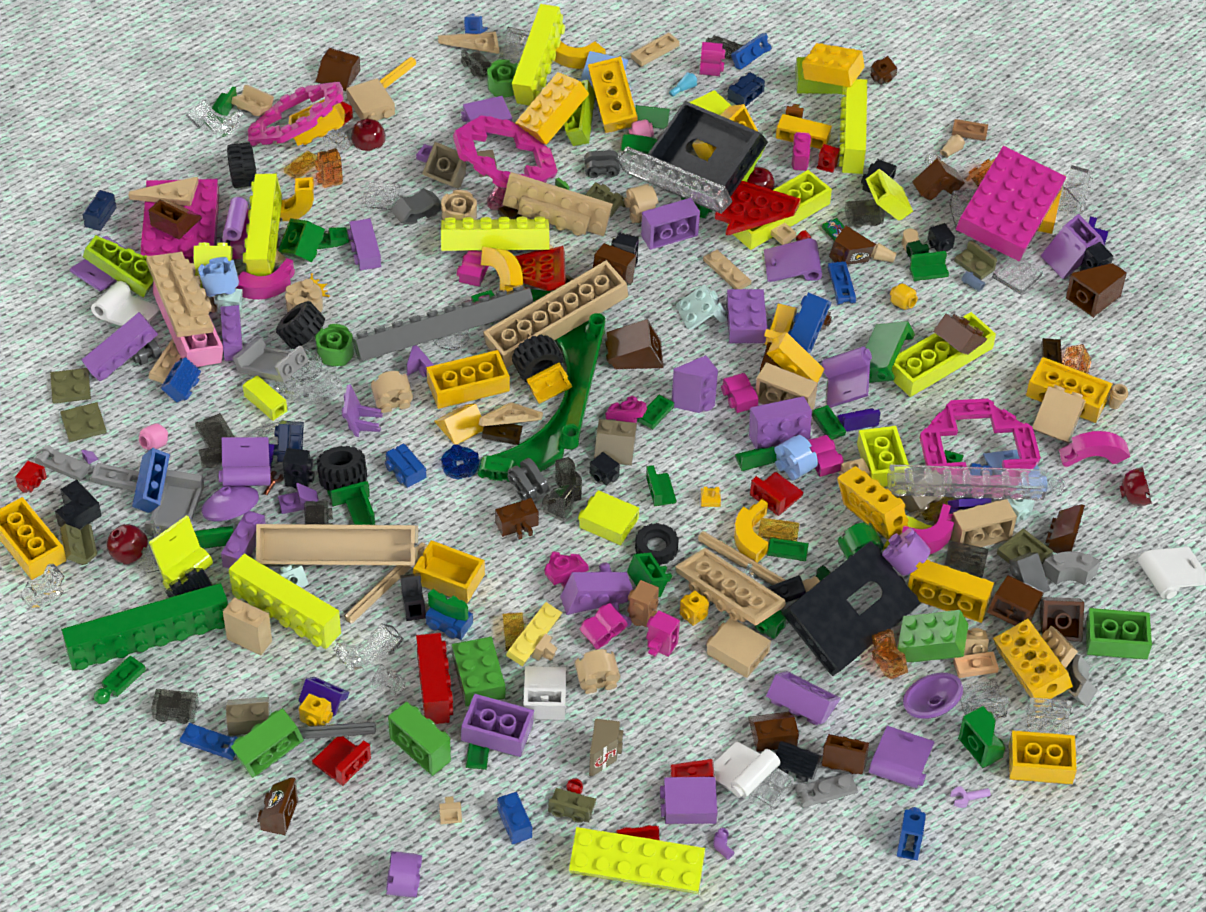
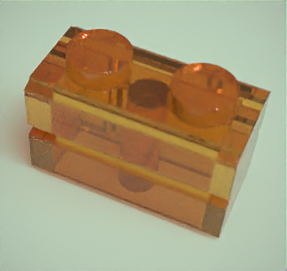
[314,148,343,188]

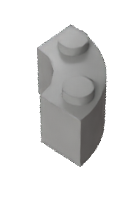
[1043,552,1101,585]
[1064,654,1097,708]

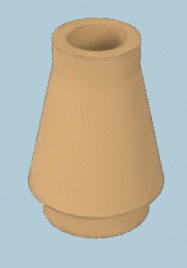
[940,134,965,158]
[871,243,897,263]
[1109,384,1128,409]

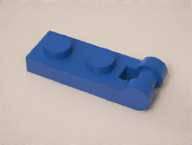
[731,33,772,70]
[828,261,856,305]
[180,723,238,760]

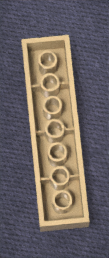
[483,260,628,368]

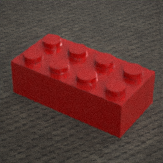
[416,633,454,724]

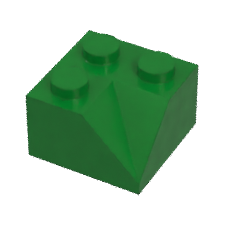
[278,218,325,262]
[958,706,1006,768]

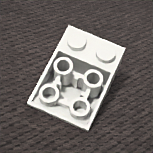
[524,666,566,720]

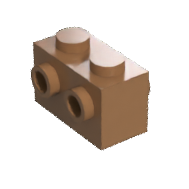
[627,580,659,627]

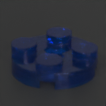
[441,444,479,480]

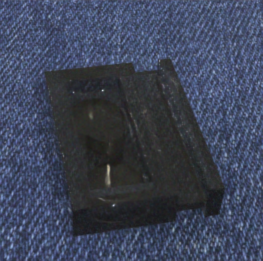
[195,413,235,453]

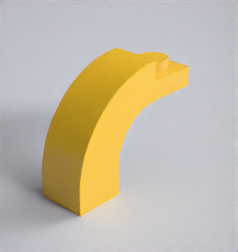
[554,41,606,69]
[280,177,314,221]
[481,247,523,292]
[764,303,797,345]
[734,499,768,563]

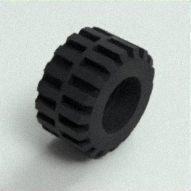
[227,142,257,188]
[275,301,325,349]
[512,335,564,383]
[317,446,368,491]

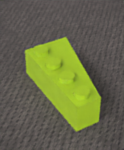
[564,80,595,146]
[82,235,154,298]

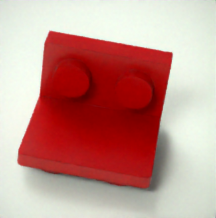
[750,472,804,516]
[312,736,371,786]

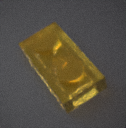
[284,150,321,179]
[758,518,799,541]
[502,612,524,651]

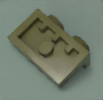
[585,182,625,218]
[954,240,997,280]
[60,524,97,565]
[548,788,596,823]

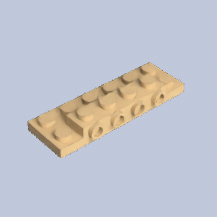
[503,172,613,236]
[146,252,214,337]
[675,548,786,626]

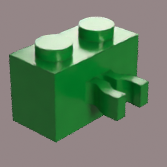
[627,553,672,597]

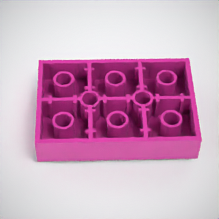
[955,145,1066,262]
[140,179,219,263]

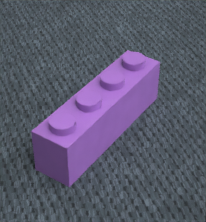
[82,312,158,381]

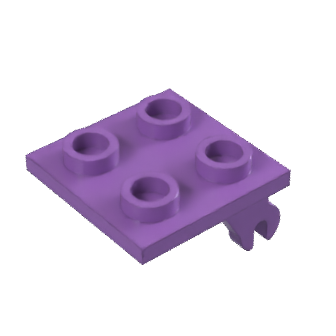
[342,384,383,437]

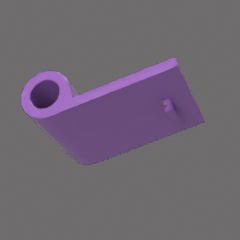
[220,197,248,246]
[70,236,126,292]
[764,238,822,282]
[822,346,872,408]
[219,437,270,486]
[869,726,935,789]

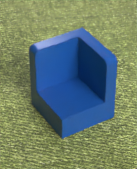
[464,13,488,34]

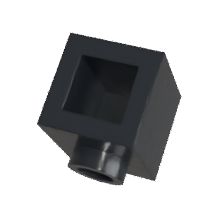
[928,223,955,252]
[589,452,620,486]

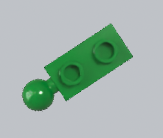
[94,656,146,705]

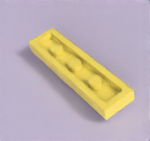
[506,602,562,667]

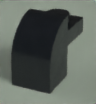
[400,573,426,621]

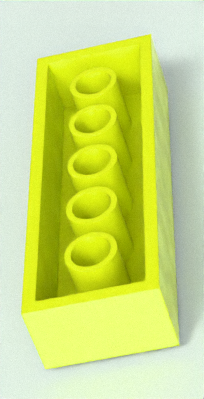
[512,4,565,106]
[839,79,867,174]
[728,170,832,250]
[243,173,282,276]
[441,217,549,251]
[892,312,996,397]
[229,554,341,649]
[569,827,705,894]

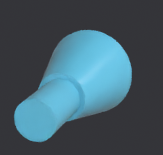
[669,72,697,96]

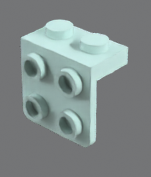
[676,284,727,330]

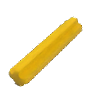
[379,57,416,89]

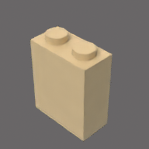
[346,78,395,120]
[1033,385,1086,443]
[223,597,272,655]
[706,618,771,678]

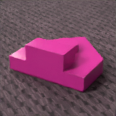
[605,395,647,423]
[544,552,589,587]

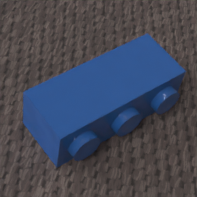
[788,292,832,353]
[132,448,170,513]

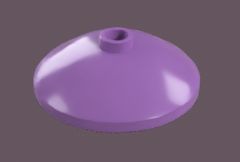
[202,486,259,521]
[903,673,963,719]

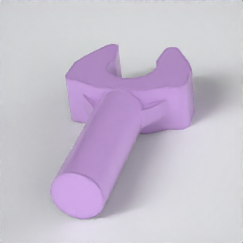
[950,786,991,808]

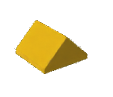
[434,404,484,446]

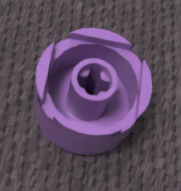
[882,528,931,576]
[386,851,422,898]

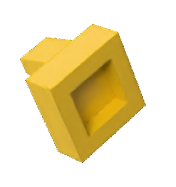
[701,486,721,507]

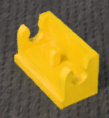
[526,363,572,404]

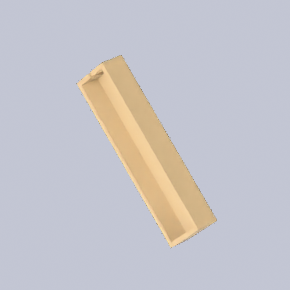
[256,524,418,565]

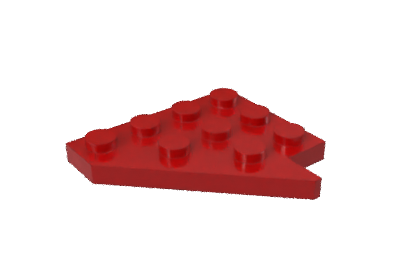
[715,181,801,236]
[496,246,566,291]

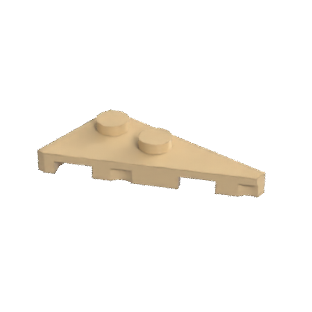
[438,31,499,54]
[129,177,198,206]
[479,402,543,426]

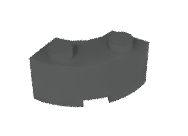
[391,188,441,224]

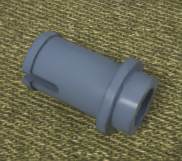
[961,271,985,292]

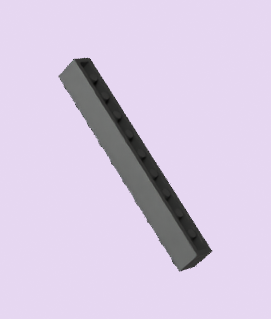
[352,285,534,361]

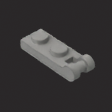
[34,445,91,481]
[91,463,139,492]
[795,773,858,808]

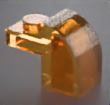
[871,629,908,679]

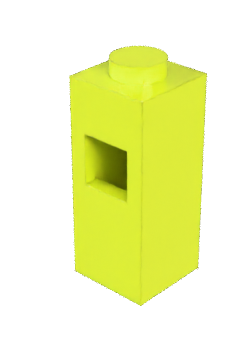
[243,375,287,421]

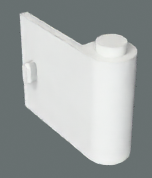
[91,281,161,326]
[1138,547,1206,599]
[714,741,780,798]

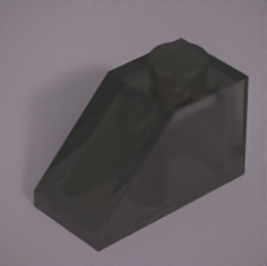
[542,484,574,522]

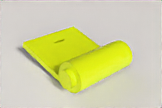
[149,515,213,589]

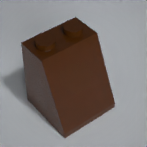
[1066,263,1127,318]
[605,319,664,369]

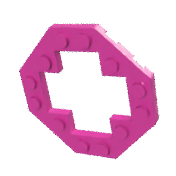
[248,82,344,146]
[453,115,558,188]
[919,398,1041,498]

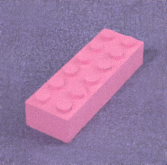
[153,282,223,367]

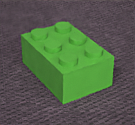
[1085,608,1152,660]
[898,610,969,663]
[452,636,506,706]
[388,701,451,776]
[231,708,304,778]

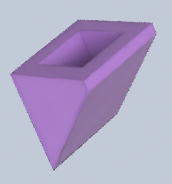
[81,450,98,464]

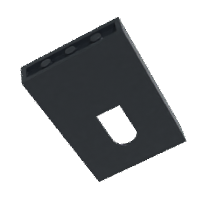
[646,101,768,199]
[781,541,921,676]

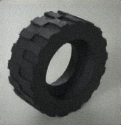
[635,523,679,566]

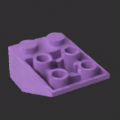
[1040,214,1105,279]

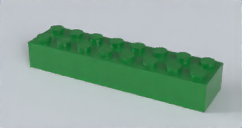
[61,583,228,671]

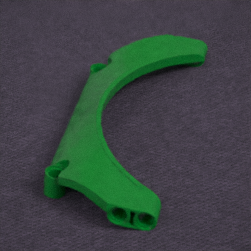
[478,289,605,482]

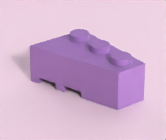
[560,572,633,615]

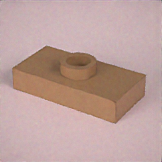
[952,119,988,141]

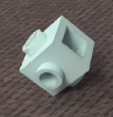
[214,288,242,313]
[1004,489,1035,524]
[277,564,309,588]

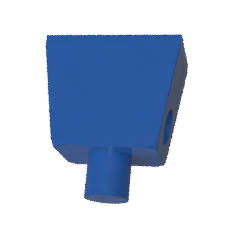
[896,807,926,861]

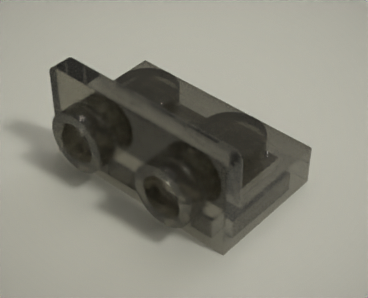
[706,35,744,60]
[460,50,491,80]
[199,445,222,468]
[944,541,989,578]

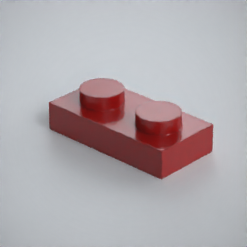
[671,759,714,777]

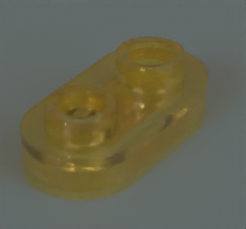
[921,493,954,521]

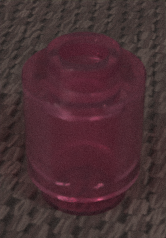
[487,185,506,211]

